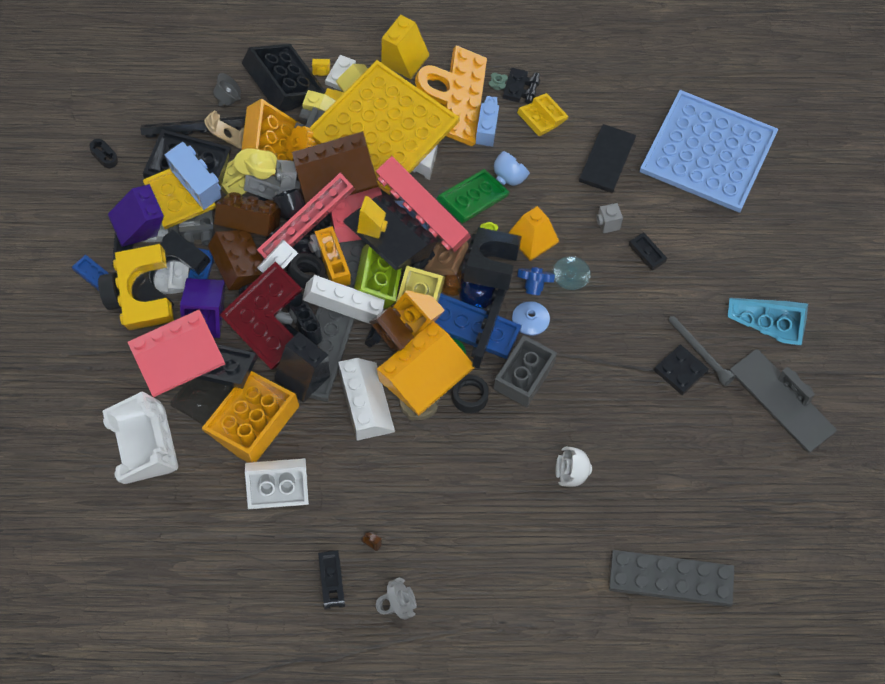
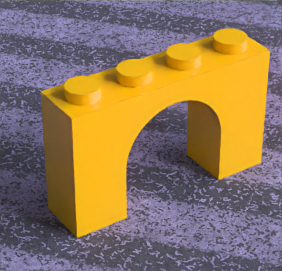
[113,244,174,330]

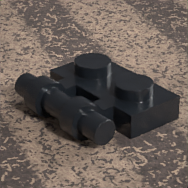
[503,67,540,104]

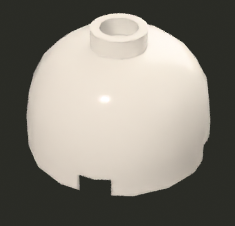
[556,446,592,487]

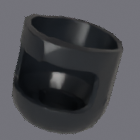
[272,189,306,220]

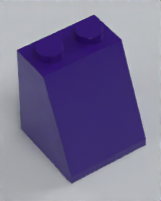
[108,184,164,247]
[180,278,225,338]

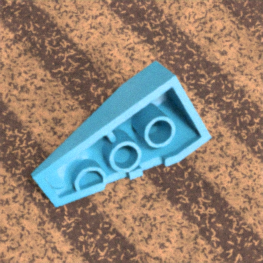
[728,298,808,345]

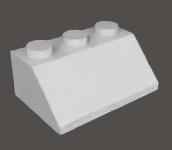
[245,458,309,509]

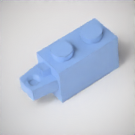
[476,96,499,147]

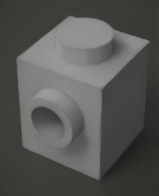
[596,203,623,233]

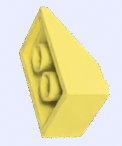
[396,266,445,302]

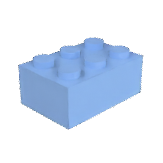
[164,142,222,210]

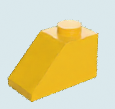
[357,196,388,238]

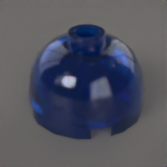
[459,277,496,309]

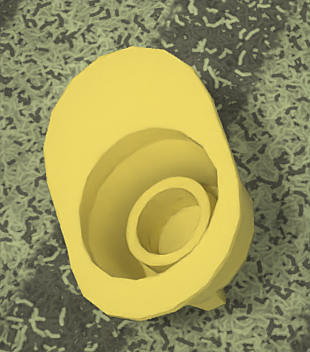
[234,148,277,180]

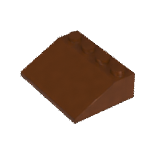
[292,131,379,204]

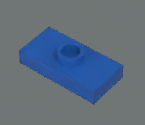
[72,254,108,291]

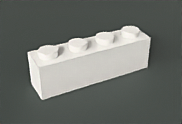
[303,275,385,324]

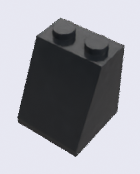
[274,332,330,403]

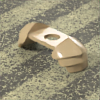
[204,110,244,149]

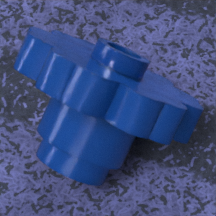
[517,267,555,295]

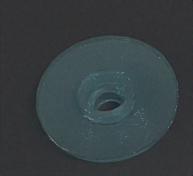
[553,256,591,290]

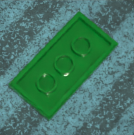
[436,169,510,224]

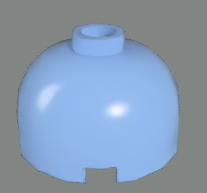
[494,151,530,186]

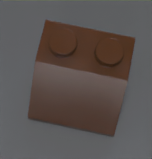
[369,306,414,352]

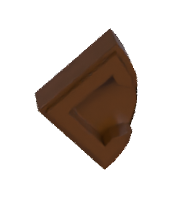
[361,532,382,551]

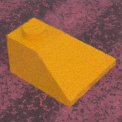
[509,206,559,261]
[392,290,445,337]

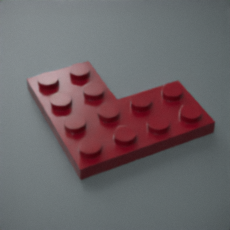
[220,261,303,370]

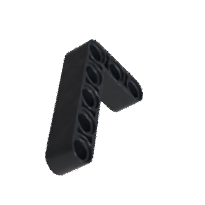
[238,271,323,345]

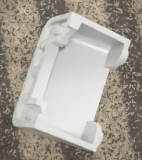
[103,392,178,484]

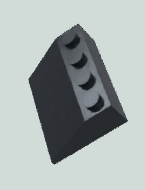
[242,44,326,112]
[143,129,231,187]
[343,194,438,270]

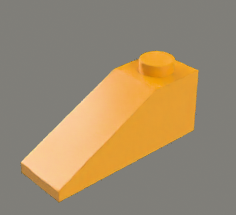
[315,226,351,286]

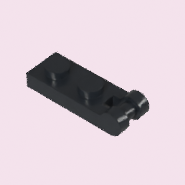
[318,550,345,610]

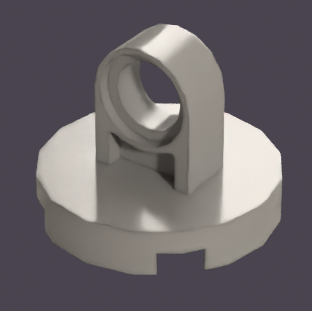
[376,577,417,620]

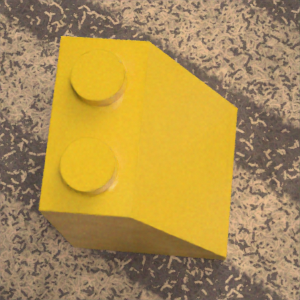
[381,14,429,79]

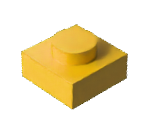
[312,59,330,76]

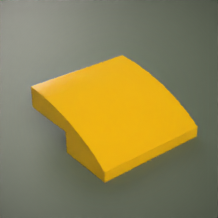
[517,93,569,136]

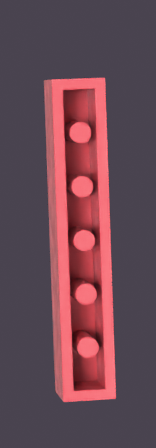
[376,156,471,253]
[257,172,355,258]

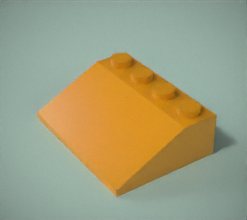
[242,99,301,176]
[377,321,475,416]
[202,371,299,463]

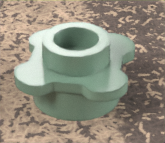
[489,73,508,90]

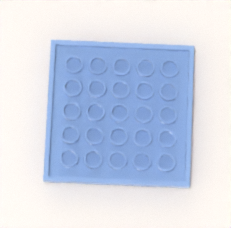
[640,90,778,213]

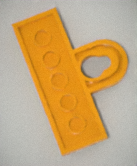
[415,45,487,146]

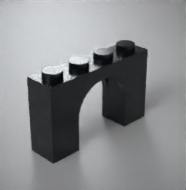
[461,227,522,291]
[132,229,211,307]

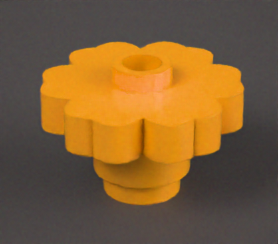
[286,126,318,161]

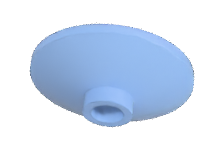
[512,302,550,336]

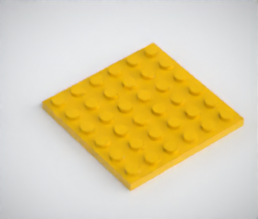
[310,60,460,195]

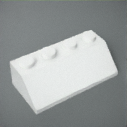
[338,358,395,440]

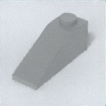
[244,175,303,201]

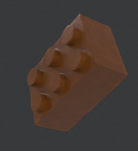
[214,192,281,236]
[208,230,263,291]

